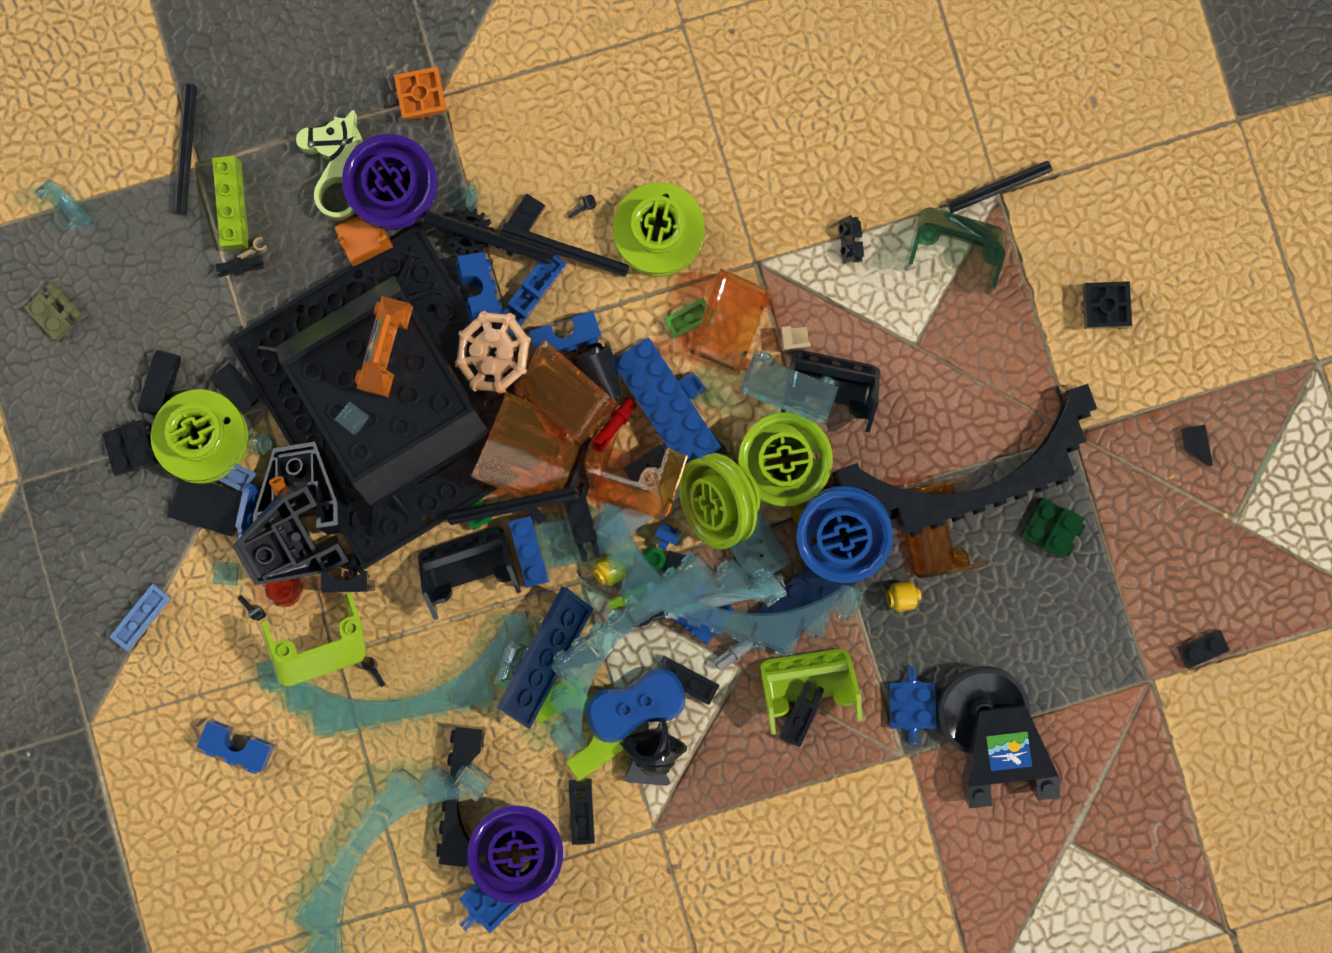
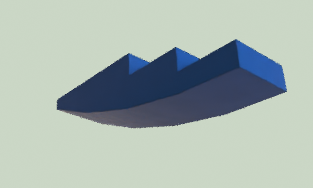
[501,255,567,337]

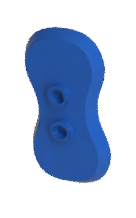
[586,668,685,743]

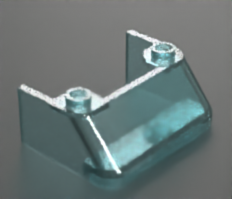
[740,349,839,425]

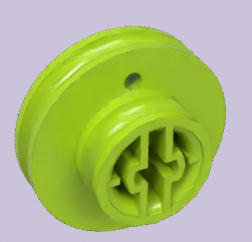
[613,182,705,277]
[151,389,249,484]
[738,413,833,507]
[679,453,761,550]

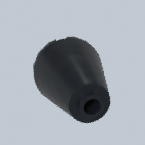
[568,340,621,406]

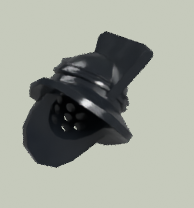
[623,718,687,786]

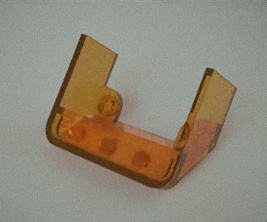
[584,427,688,519]
[905,476,989,578]

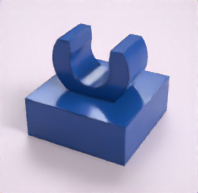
[679,372,707,399]
[655,522,682,551]

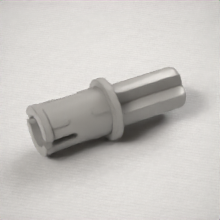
[714,634,757,671]

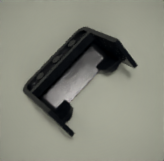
[781,350,880,433]
[418,527,521,620]

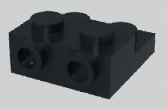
[102,420,160,476]

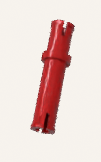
[591,397,637,452]

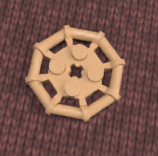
[454,311,531,394]

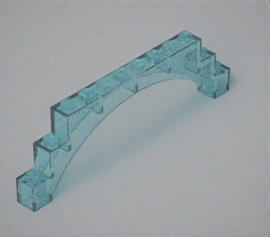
[593,501,864,657]
[549,552,787,758]
[256,611,532,738]
[294,763,494,953]

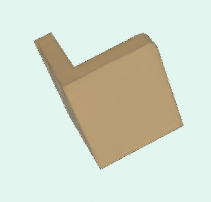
[780,326,811,352]

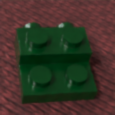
[1020,497,1086,558]

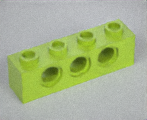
[212,156,249,252]

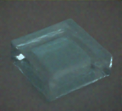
[466,184,478,211]
[335,401,370,435]
[213,561,240,586]

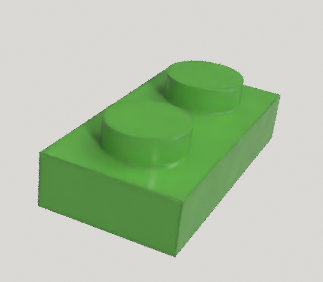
[664,298,714,339]

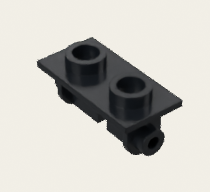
[838,215,865,264]

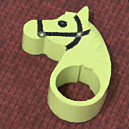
[296,110,363,222]

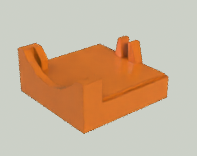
[394,66,447,121]
[335,216,393,267]

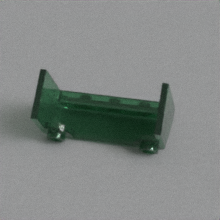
[903,207,1006,294]

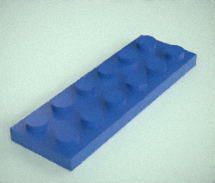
[614,337,721,470]

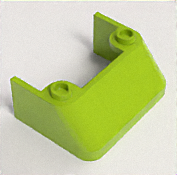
[259,592,366,687]
[760,649,862,735]

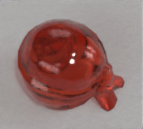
[263,577,303,608]

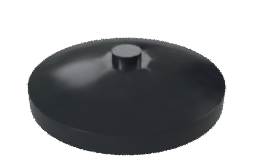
[937,666,1030,753]

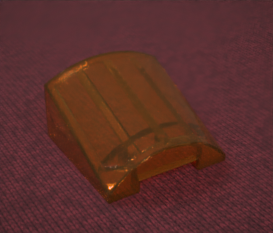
[468,391,586,509]

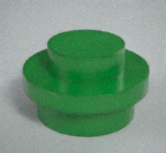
[643,548,666,571]

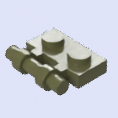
[24,282,83,341]

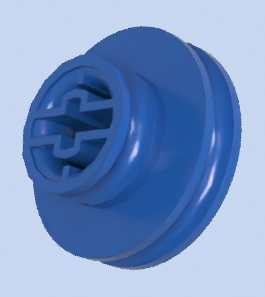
[797,486,893,583]

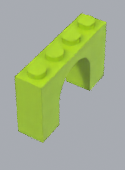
[536,673,625,781]

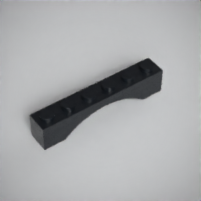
[436,724,486,867]

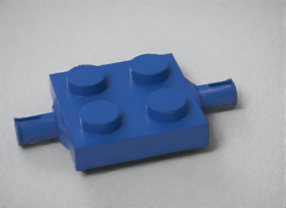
[889,666,936,744]
[459,871,520,933]

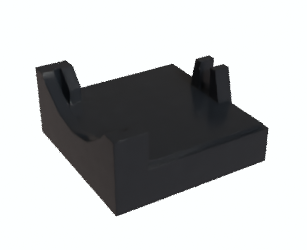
[1081,281,1132,329]
[321,571,375,593]

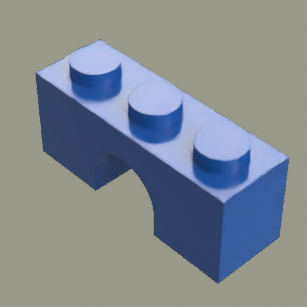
[456,252,502,323]
[529,311,602,361]
[509,516,550,588]
[197,719,276,774]

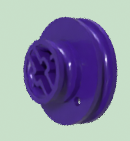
[342,134,438,230]
[468,805,563,904]

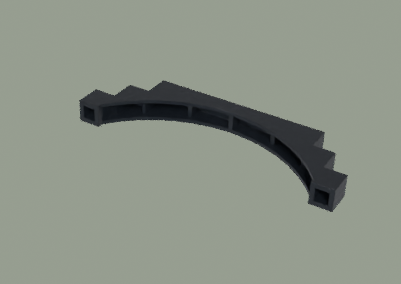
[832,384,1097,537]

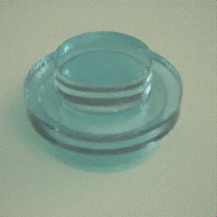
[252,433,272,455]

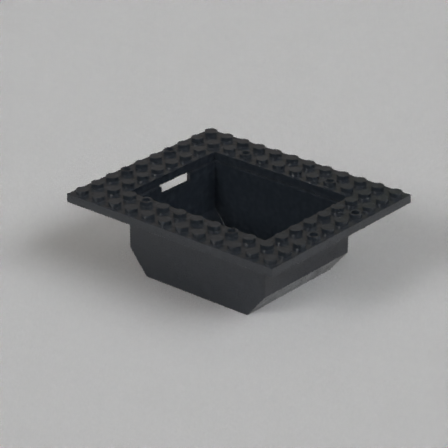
[227,224,558,569]

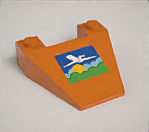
[355,296,413,398]

